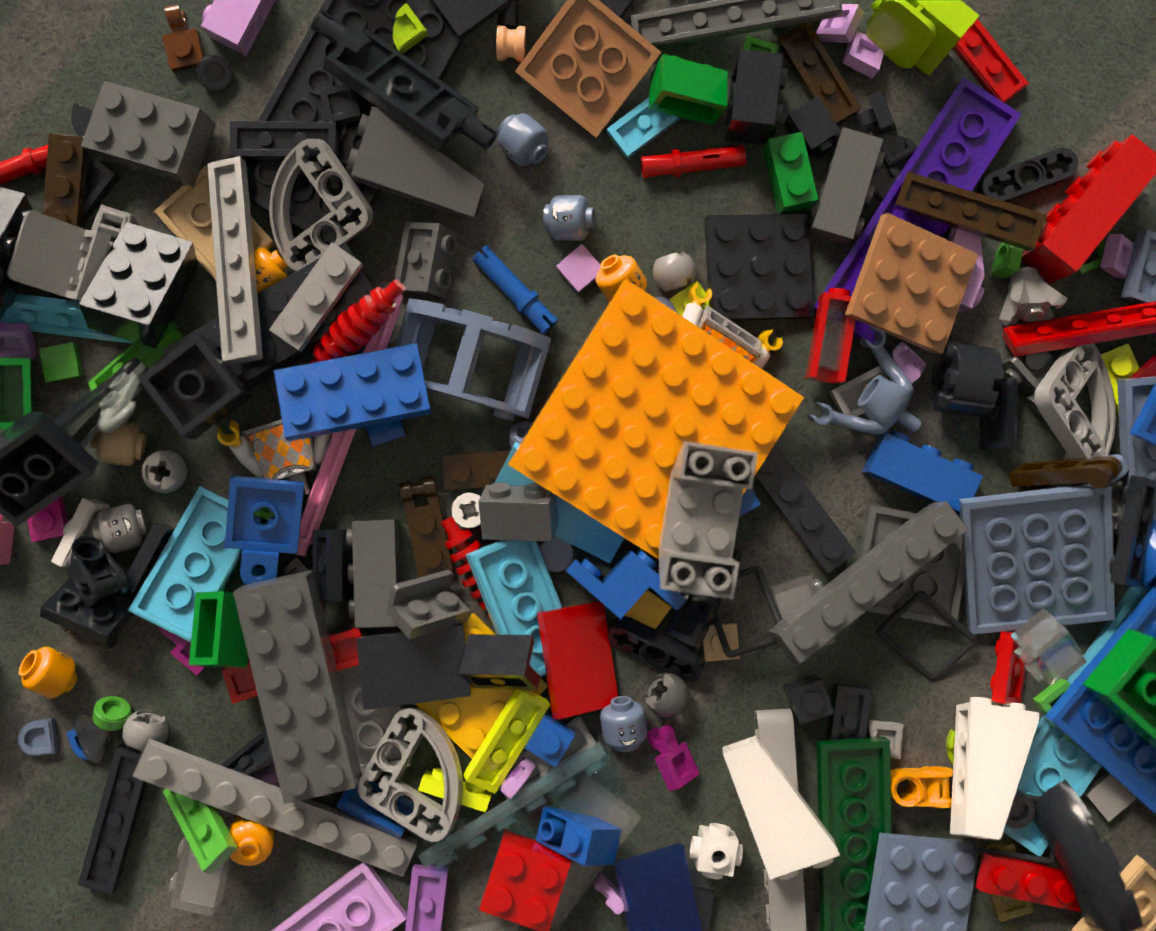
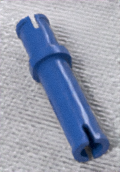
[472,245,559,335]

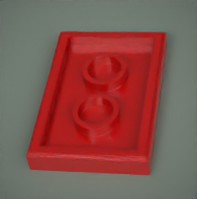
[537,601,618,719]

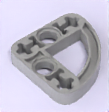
[269,139,373,271]
[1035,343,1116,459]
[358,707,463,842]

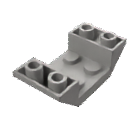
[659,441,758,599]

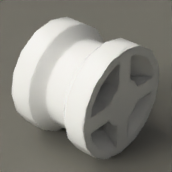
[452,493,481,528]

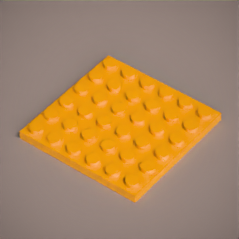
[508,279,804,559]

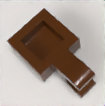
[162,4,205,72]

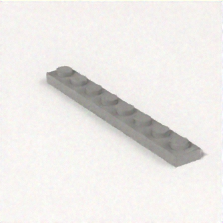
[133,739,417,877]

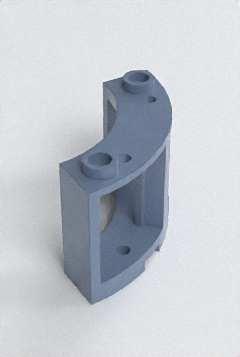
[395,298,551,422]

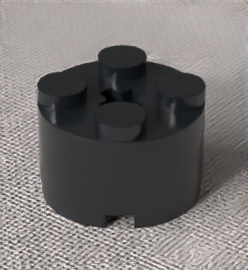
[931,342,1002,417]

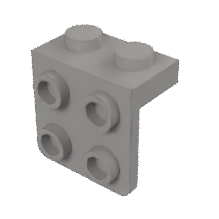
[7,211,112,302]

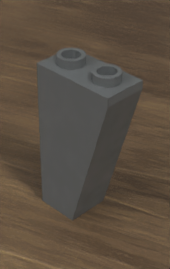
[346,106,484,221]

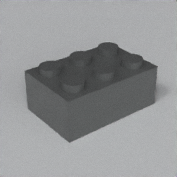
[81,81,216,188]

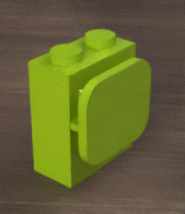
[866,0,979,76]

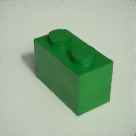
[649,54,728,125]
[762,132,818,214]
[0,358,34,430]
[189,591,248,668]

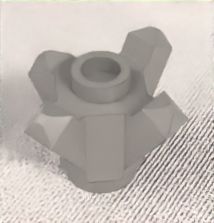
[999,267,1067,327]

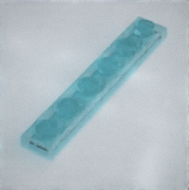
[418,742,611,870]

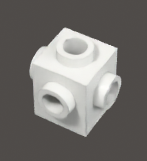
[690,823,743,879]

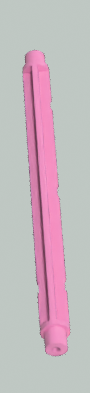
[297,295,404,556]

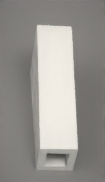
[950,697,1039,840]
[723,735,840,880]

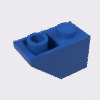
[536,806,622,866]

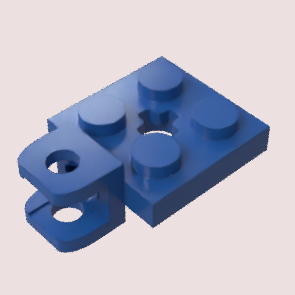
[224,475,304,584]

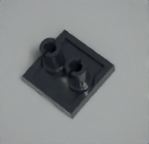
[40,578,138,649]

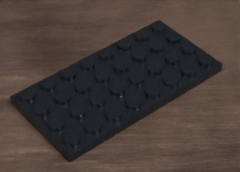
[245,0,465,247]

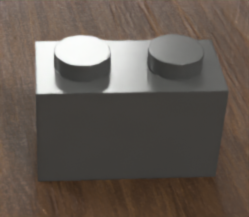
[478,482,559,541]

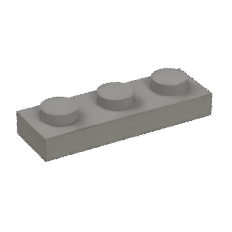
[269,242,363,352]

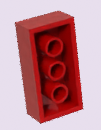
[1021,134,1156,284]

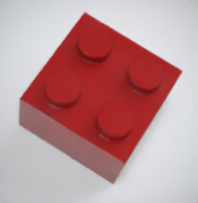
[479,830,571,931]

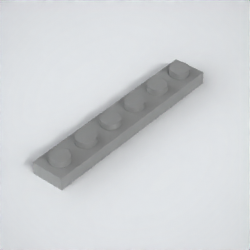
[207,156,263,365]

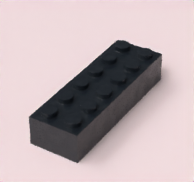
[162,243,374,390]

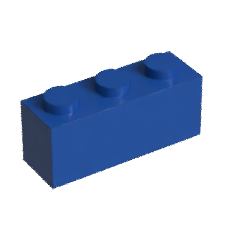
[862,430,983,514]

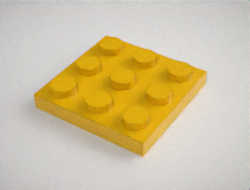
[415,612,548,759]

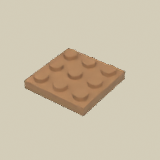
[515,0,662,138]
[845,213,978,354]

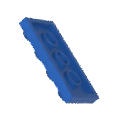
[274,343,431,442]

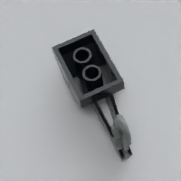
[0,357,149,527]

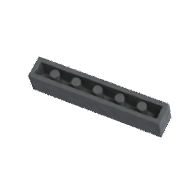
[768,501,968,663]

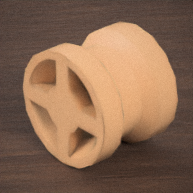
[496,25,526,62]

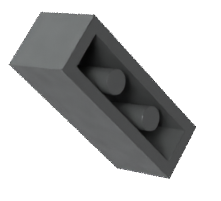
[809,127,885,246]
[346,520,401,628]

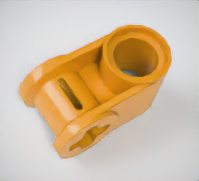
[891,766,953,808]

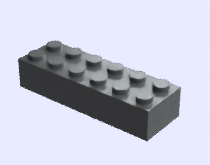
[233,570,362,804]

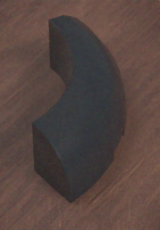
[1033,780,1143,931]

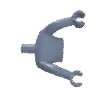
[808,327,921,435]

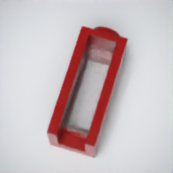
[804,288,856,385]

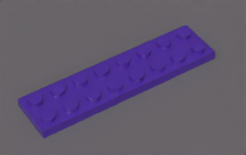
[813,77,1021,343]

